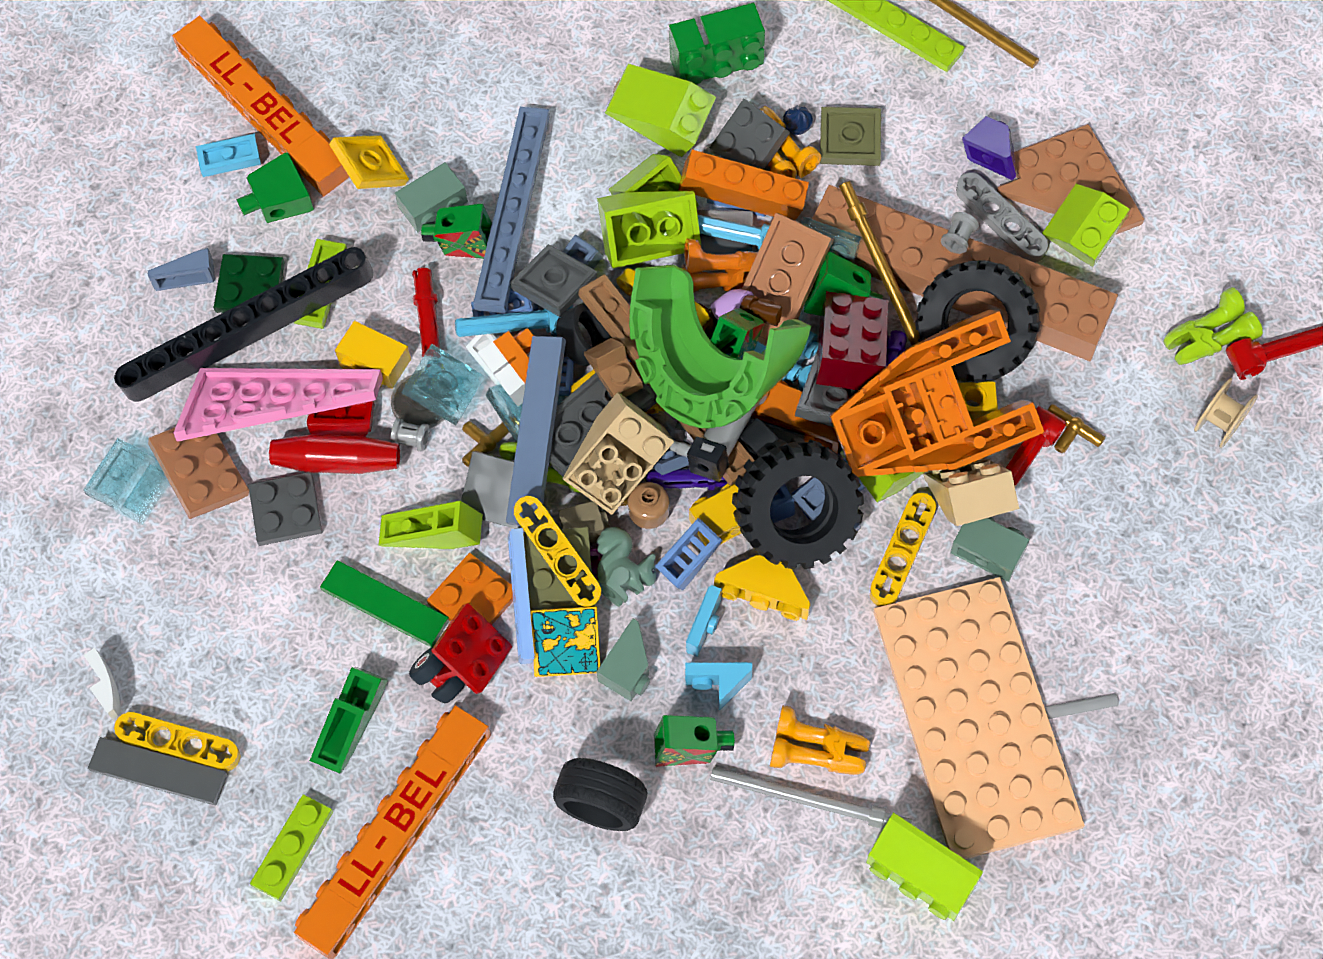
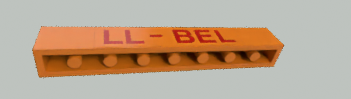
[172,15,349,197]
[294,705,491,959]

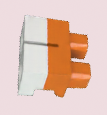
[477,328,534,407]

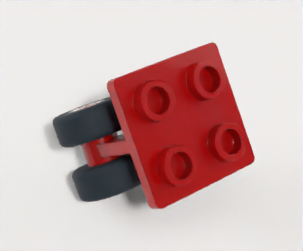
[409,603,512,703]

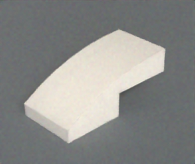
[83,648,121,722]

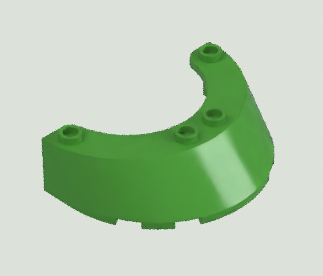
[629,265,811,429]

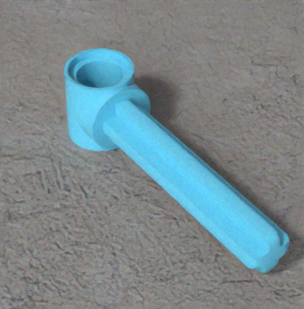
[698,215,770,251]
[455,304,573,337]

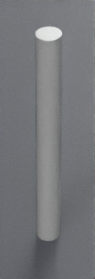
[1044,693,1119,719]

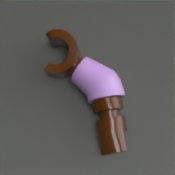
[698,289,782,340]

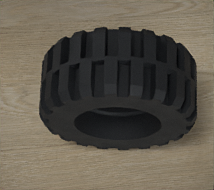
[915,260,1041,383]
[732,438,864,569]

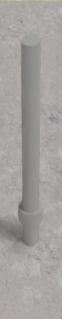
[710,767,912,829]

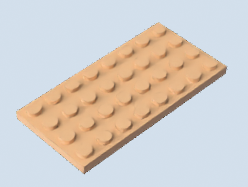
[873,577,1085,859]

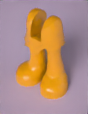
[760,106,822,179]
[770,705,870,775]

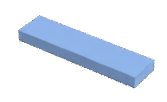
[508,528,534,664]

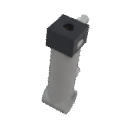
[669,393,768,482]

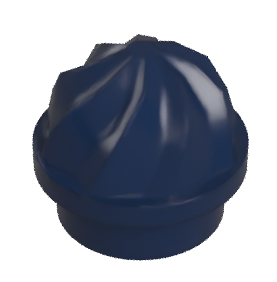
[783,105,813,135]

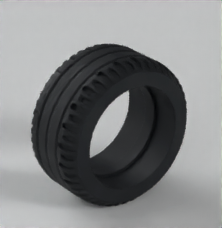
[553,758,648,831]

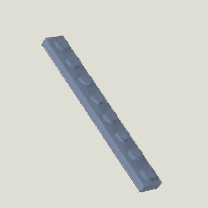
[473,106,550,313]

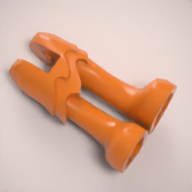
[682,239,758,293]

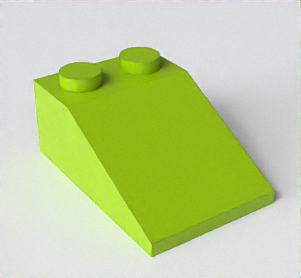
[605,63,716,157]
[597,191,701,268]

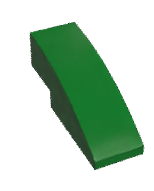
[309,667,388,774]

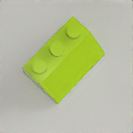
[866,812,983,921]

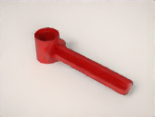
[1225,326,1323,380]
[1006,406,1067,487]

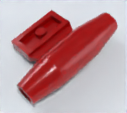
[269,401,400,474]

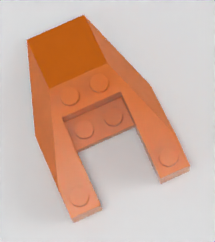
[830,310,1044,477]

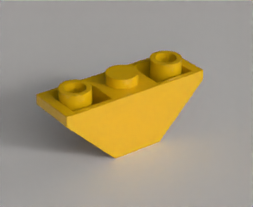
[714,555,810,621]

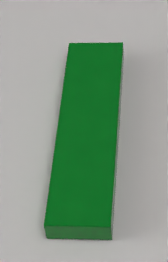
[320,560,449,648]

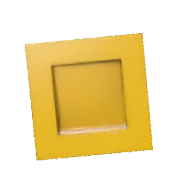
[958,381,998,420]

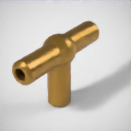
[1047,404,1105,453]
[462,419,514,467]

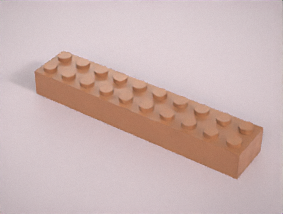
[808,185,1118,362]

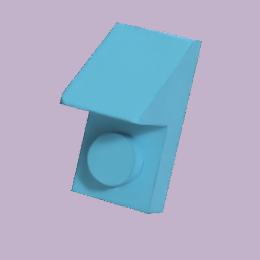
[685,662,752,710]

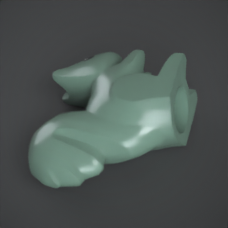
[597,527,656,607]

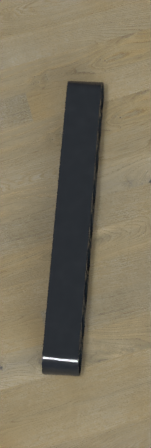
[114,247,373,402]

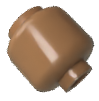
[628,482,670,529]

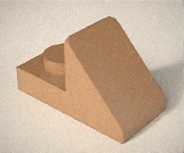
[584,338,643,398]

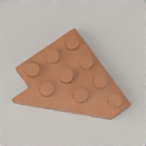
[997,124,1144,235]

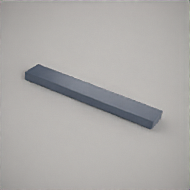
[506,336,566,527]

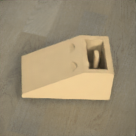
[563,392,674,515]
[923,457,1019,526]

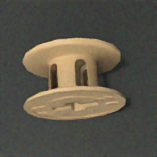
[1194,378,1258,449]

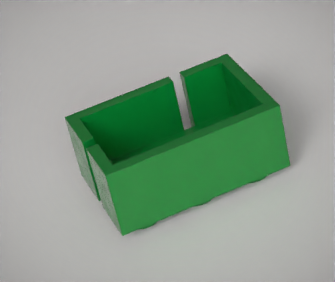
[669,2,765,85]

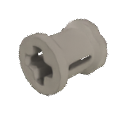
[941,212,979,254]
[390,418,429,451]

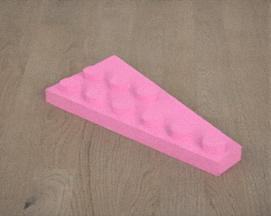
[173,368,383,442]

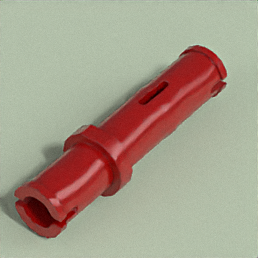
[412,268,442,359]

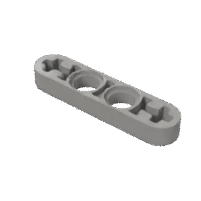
[956,172,1048,263]

